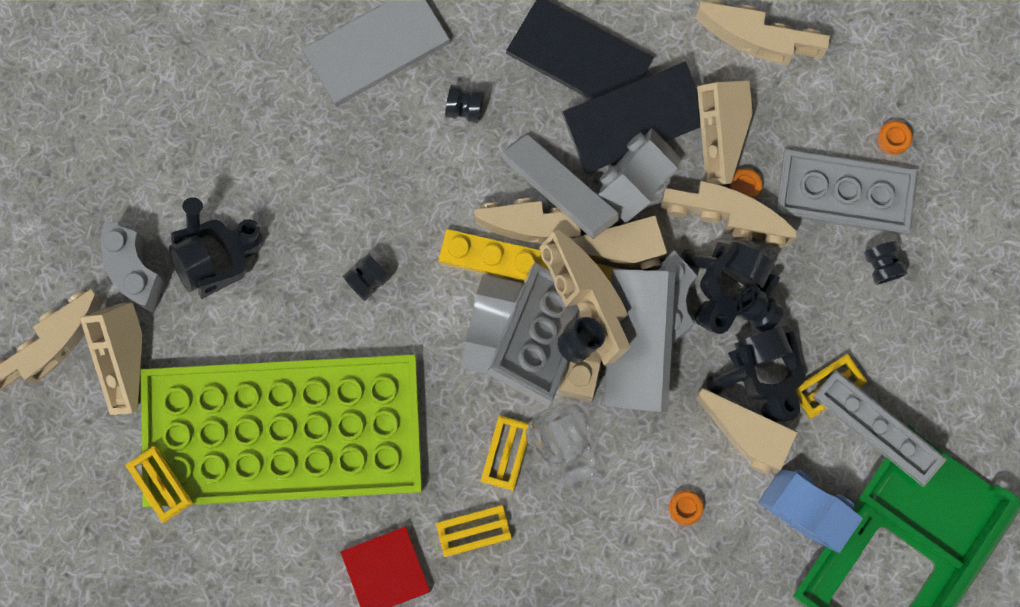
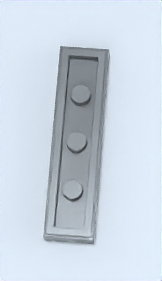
[502,134,618,239]
[813,370,947,487]

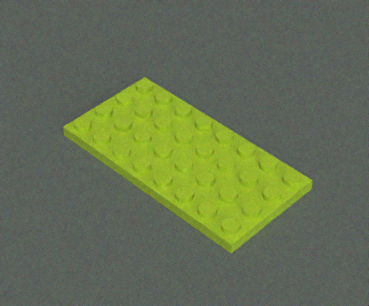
[141,354,422,508]

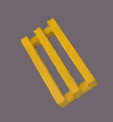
[795,354,867,420]
[480,415,532,492]
[125,445,194,524]
[436,505,512,557]

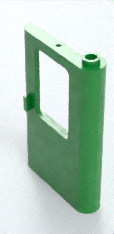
[793,424,1020,607]

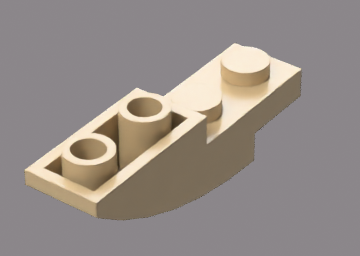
[696,0,830,66]
[660,181,797,248]
[474,198,582,244]
[539,230,631,365]
[0,289,102,390]

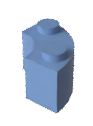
[758,469,863,553]

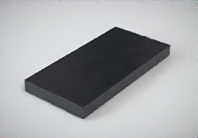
[506,0,654,99]
[561,61,701,174]

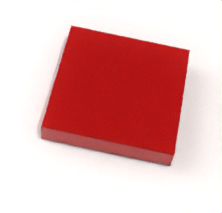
[340,526,430,607]

